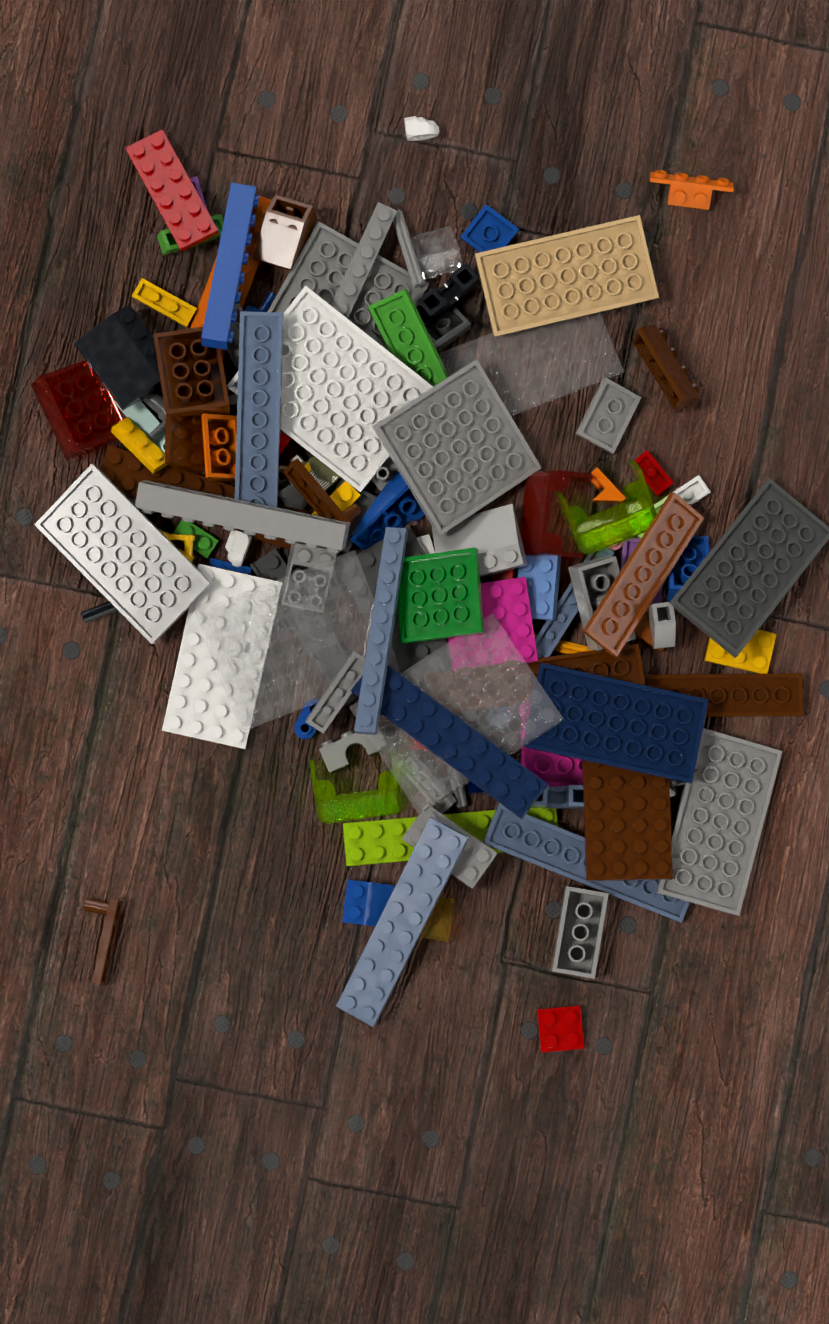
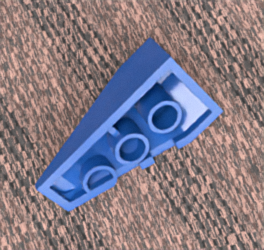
[349,472,425,551]

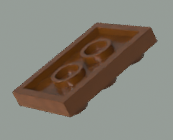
[165,416,205,474]

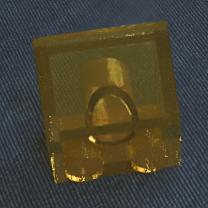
[420,897,455,942]

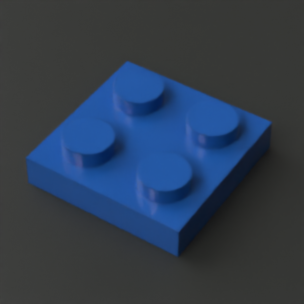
[460,204,519,253]

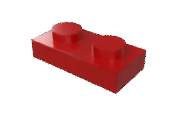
[630,450,674,497]

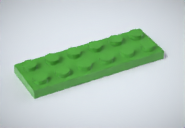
[368,288,449,386]

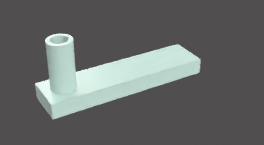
[113,400,165,453]

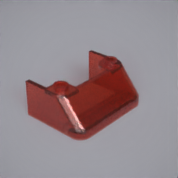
[520,470,592,562]

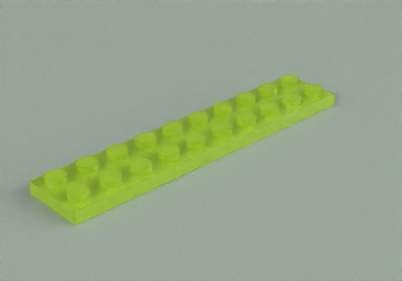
[343,808,558,866]

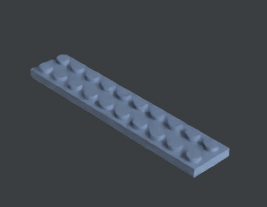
[235,311,284,508]
[483,803,690,923]
[336,817,469,1027]

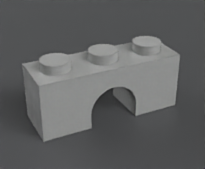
[319,726,388,773]

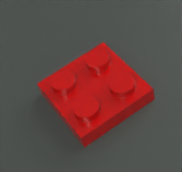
[537,1005,584,1053]

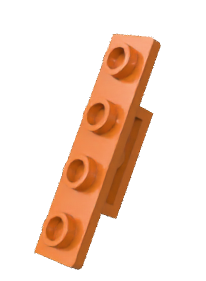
[649,170,734,210]

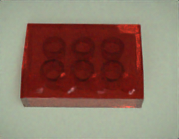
[31,360,123,461]

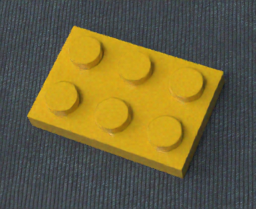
[704,630,777,674]

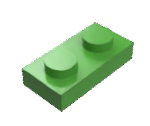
[173,520,219,559]

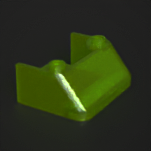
[555,460,657,554]
[309,748,402,824]

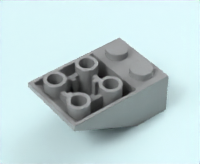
[281,542,337,613]

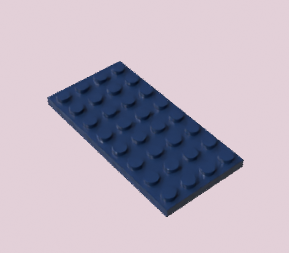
[523,663,709,784]

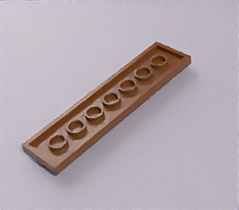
[582,492,704,657]

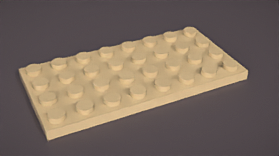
[474,215,659,337]

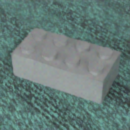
[568,556,636,651]
[402,804,497,889]
[551,886,609,979]

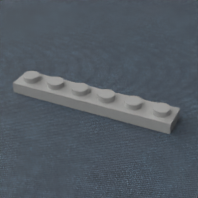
[331,202,397,319]

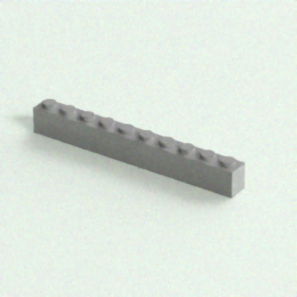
[135,480,350,553]

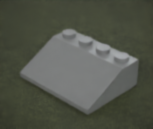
[432,504,528,578]

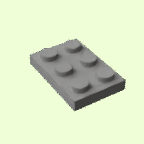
[575,377,641,454]

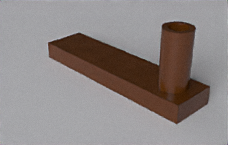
[283,458,361,527]
[84,898,123,985]

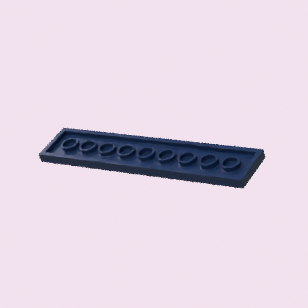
[351,665,548,820]

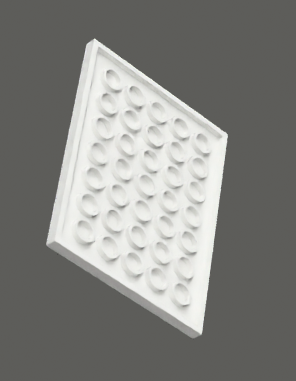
[227,285,433,492]

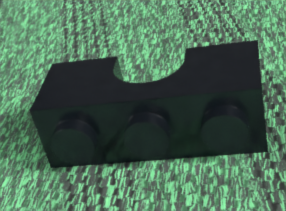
[417,263,480,324]

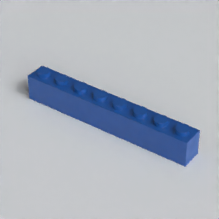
[201,182,260,350]

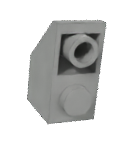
[648,602,676,649]

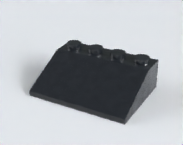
[74,304,162,411]

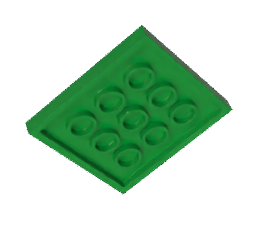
[398,547,484,644]

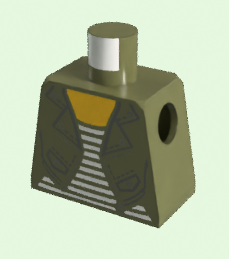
[289,454,341,505]

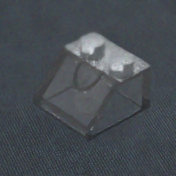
[410,226,463,279]

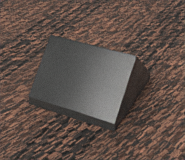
[423,306,471,352]

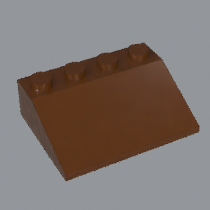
[632,325,700,413]
[153,327,230,416]

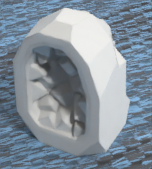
[404,116,439,141]
[225,530,252,567]

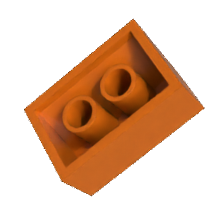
[201,413,237,483]

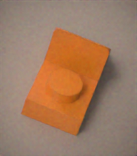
[590,467,626,504]

